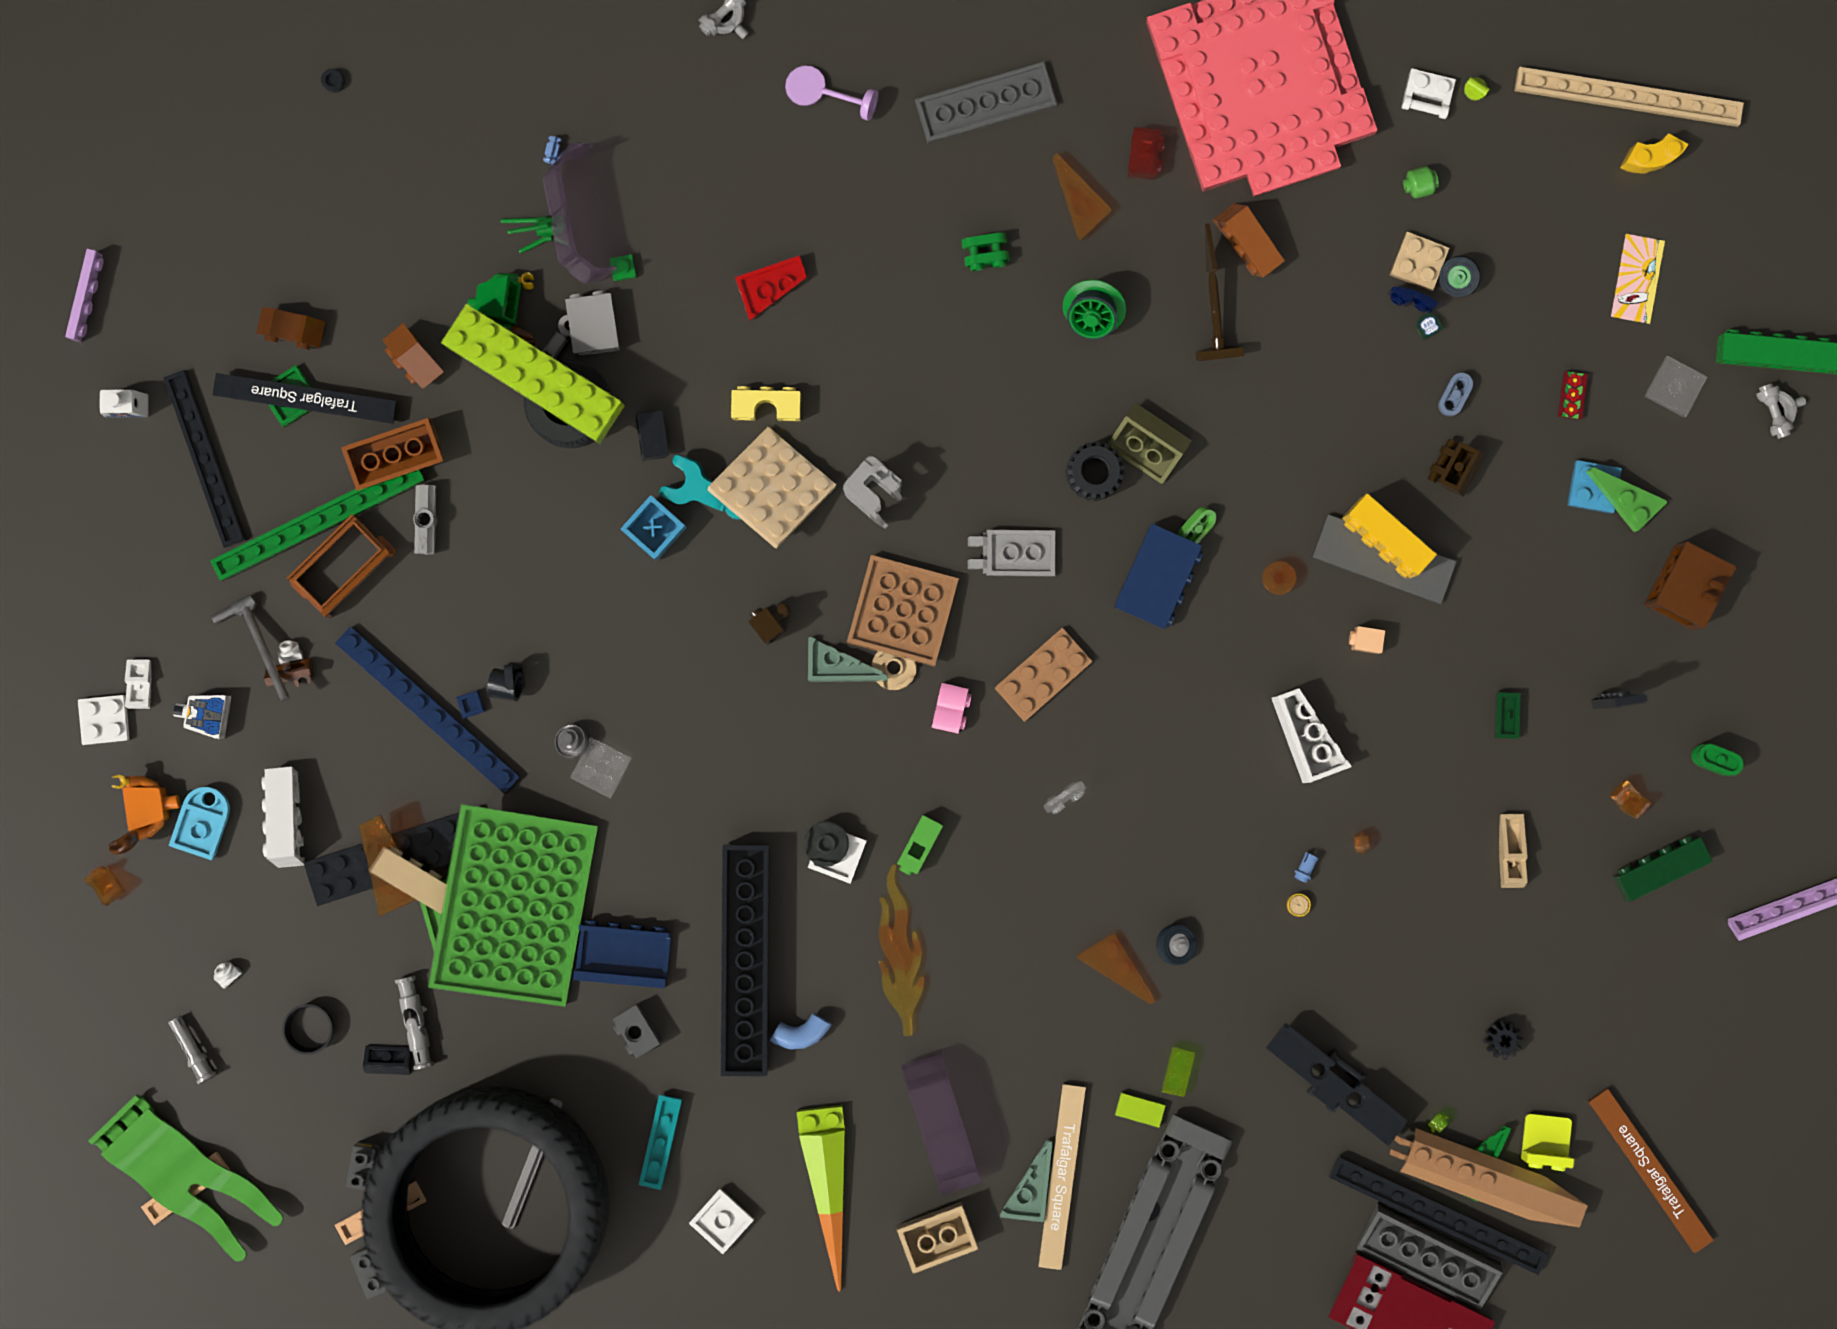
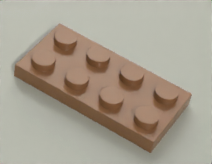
[994,628,1092,722]

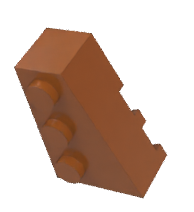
[1212,203,1284,278]

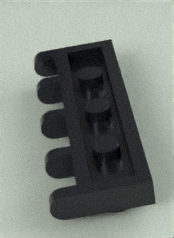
[1591,691,1648,709]

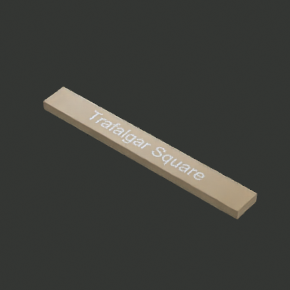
[1038,1084,1086,1270]

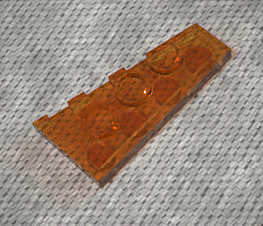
[359,814,416,917]

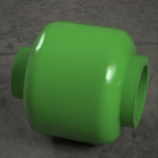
[1403,166,1439,199]

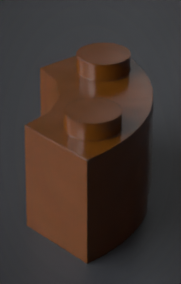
[256,307,325,351]

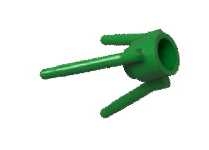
[500,216,556,253]

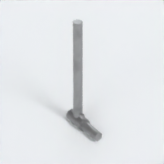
[211,594,290,702]

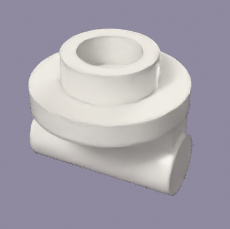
[276,640,303,664]
[214,962,242,989]

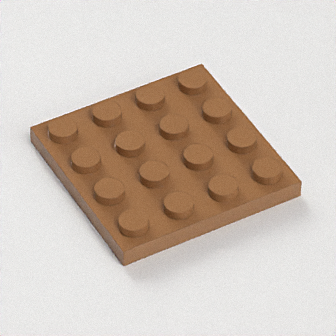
[847,555,959,667]

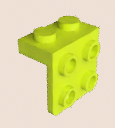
[1521,1114,1574,1171]

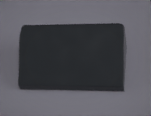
[362,1046,412,1075]

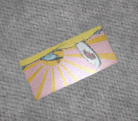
[1611,234,1665,324]

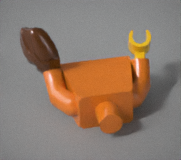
[108,775,180,855]

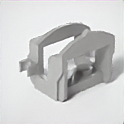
[843,456,902,529]

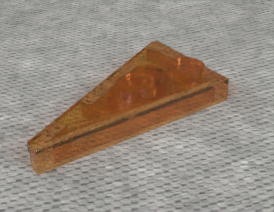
[1052,153,1112,241]
[1076,933,1156,1005]

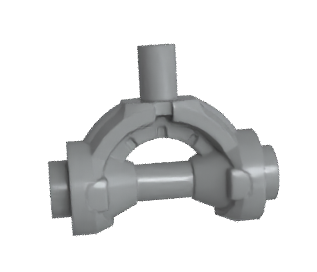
[699,0,748,39]
[1756,383,1806,439]

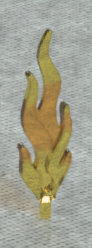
[879,864,924,1036]

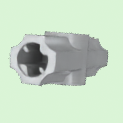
[413,485,438,555]

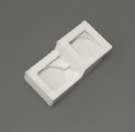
[125,660,151,709]

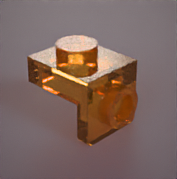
[1609,780,1651,819]
[84,866,125,906]

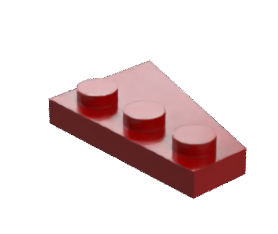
[735,256,807,320]

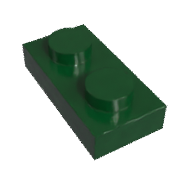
[1494,692,1521,739]

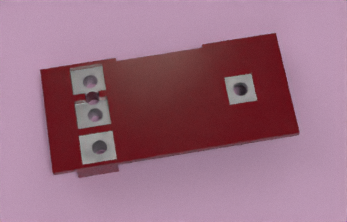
[1328,1252,1495,1329]

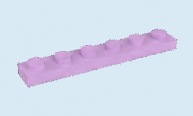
[1728,878,1837,941]

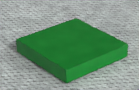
[269,365,312,428]

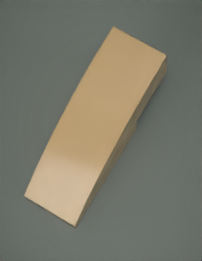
[1499,814,1528,888]

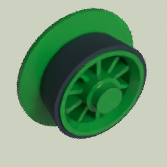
[1063,279,1126,340]

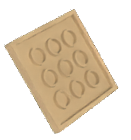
[708,427,836,549]

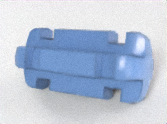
[543,136,562,164]

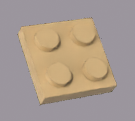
[1390,232,1449,291]

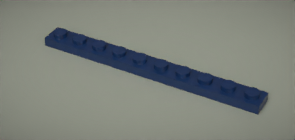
[335,626,520,794]

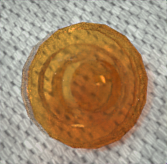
[1262,561,1296,595]

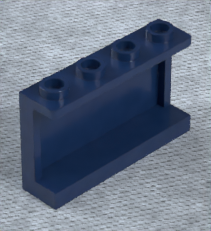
[1114,524,1204,629]
[573,920,672,989]

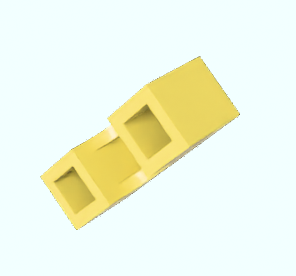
[731,386,801,421]

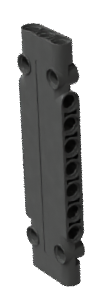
[1077,1114,1233,1329]

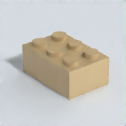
[897,1201,978,1274]

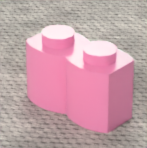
[932,683,972,733]

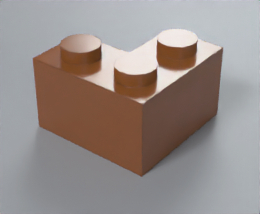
[383,323,444,389]

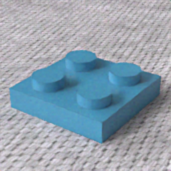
[1567,460,1622,514]

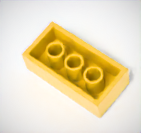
[1342,494,1437,578]

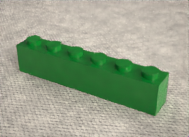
[1716,330,1837,374]

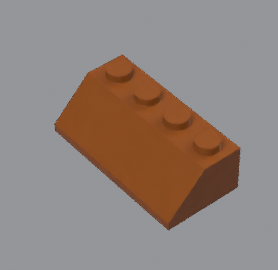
[341,418,444,491]

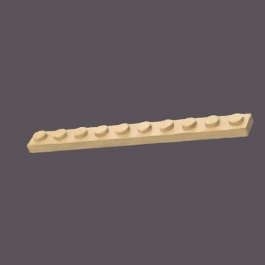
[1514,67,1743,127]

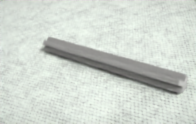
[502,1098,563,1229]

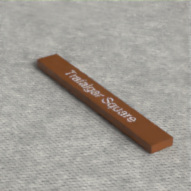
[1588,1088,1714,1253]

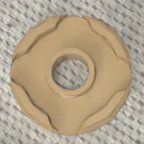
[872,651,916,690]

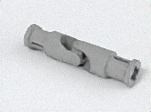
[395,975,434,1070]

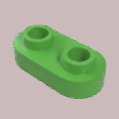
[1177,507,1216,544]

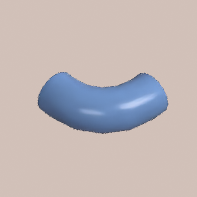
[770,1013,832,1049]

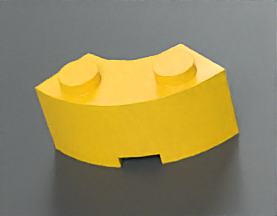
[1620,133,1688,173]

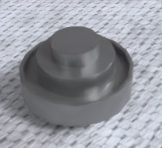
[555,724,588,759]

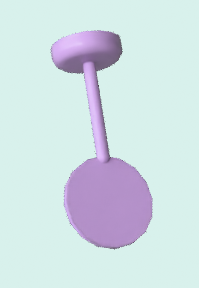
[785,66,878,121]

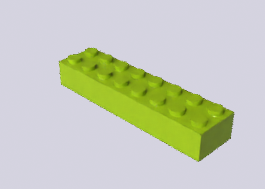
[441,304,625,444]

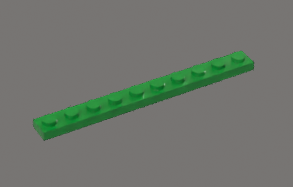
[210,469,426,581]

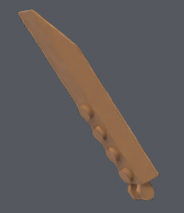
[1390,1128,1588,1227]

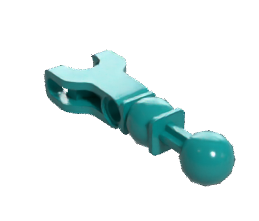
[659,454,742,520]

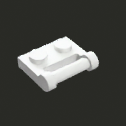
[1401,69,1456,119]

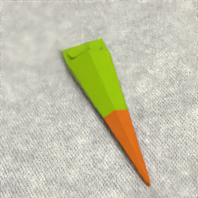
[797,1105,845,1292]

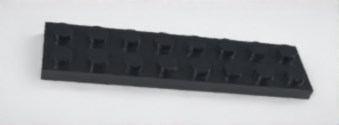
[304,813,459,906]

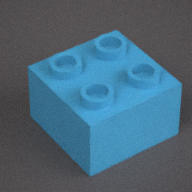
[621,495,687,561]

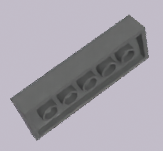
[1357,1202,1503,1310]

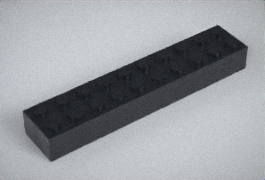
[721,844,770,1076]

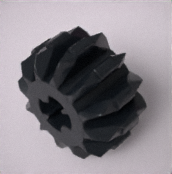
[1483,1020,1524,1060]

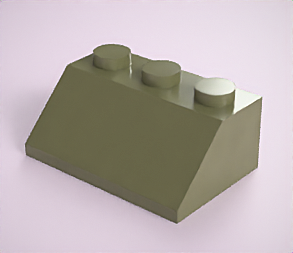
[1108,403,1192,484]

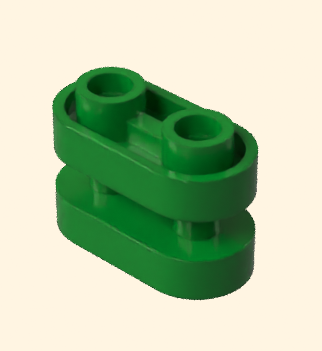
[961,233,1010,271]
[1691,744,1743,776]

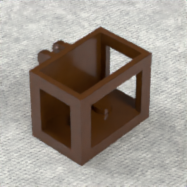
[1644,541,1736,630]

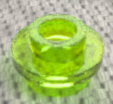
[1428,1112,1449,1133]

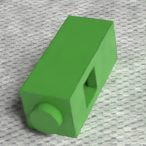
[897,815,943,876]

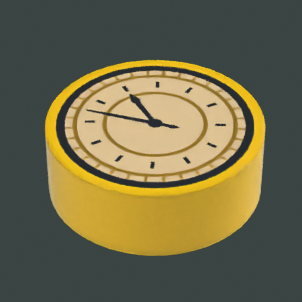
[1287,893,1311,917]

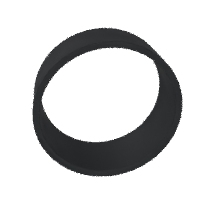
[282,1004,334,1055]

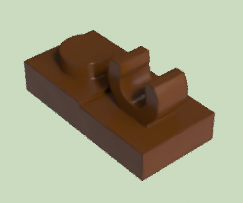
[264,658,313,687]

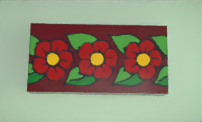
[1558,371,1588,420]

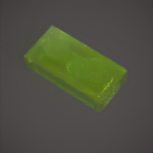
[1161,1046,1195,1097]

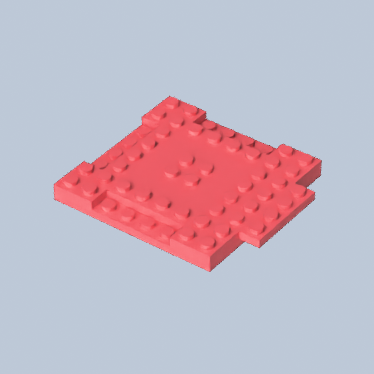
[1146,0,1377,197]

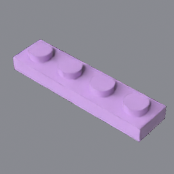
[65,249,103,342]

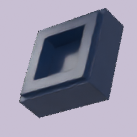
[456,690,486,719]

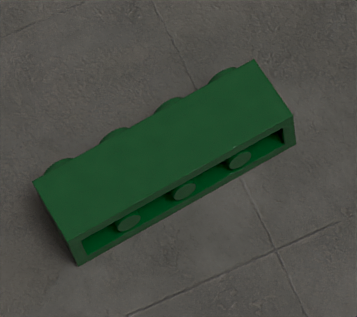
[1613,835,1713,902]

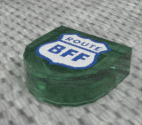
[1416,313,1444,341]

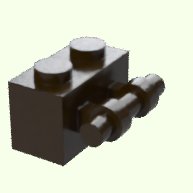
[1427,439,1485,497]
[748,603,791,645]

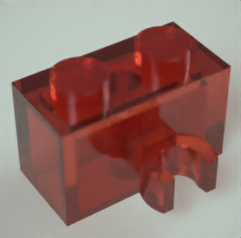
[1127,127,1164,180]

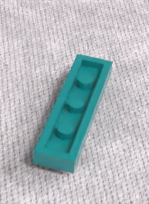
[639,1094,682,1190]

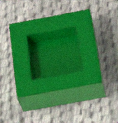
[610,254,637,282]

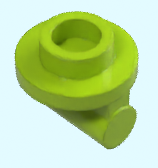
[1464,77,1490,101]

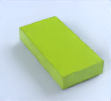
[1115,1092,1165,1128]

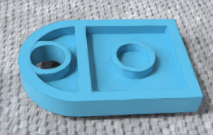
[169,787,230,860]

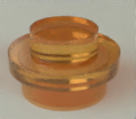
[1354,832,1370,855]

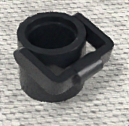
[487,662,524,701]

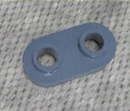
[1438,373,1473,416]

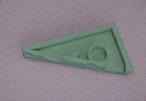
[808,637,888,682]
[1000,1140,1052,1222]

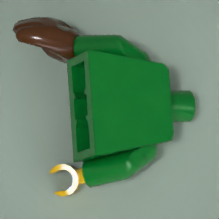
[467,272,536,348]

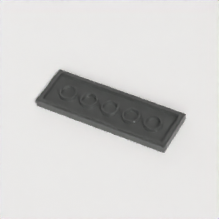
[915,61,1057,144]
[1312,515,1457,604]

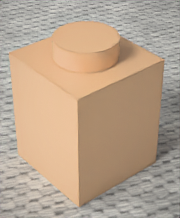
[1349,626,1385,654]

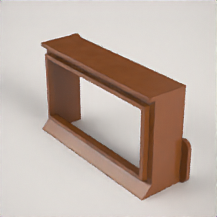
[287,514,396,618]

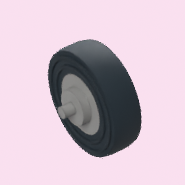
[1156,924,1196,965]

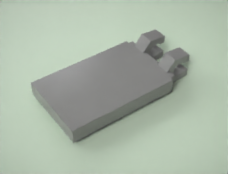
[968,530,1055,577]

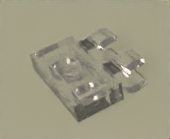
[1042,780,1086,814]

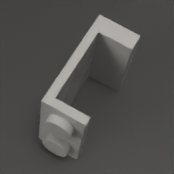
[565,291,619,357]

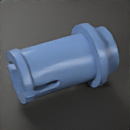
[1294,852,1319,883]

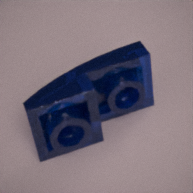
[1387,286,1438,313]

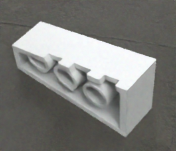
[1271,689,1352,783]
[262,767,305,868]

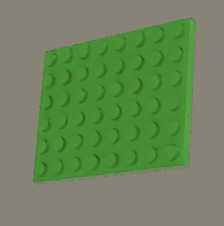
[428,804,598,1007]

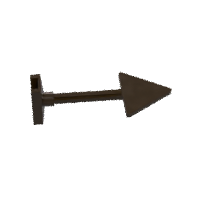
[1196,223,1244,361]

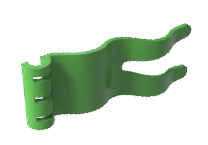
[88,1094,284,1261]

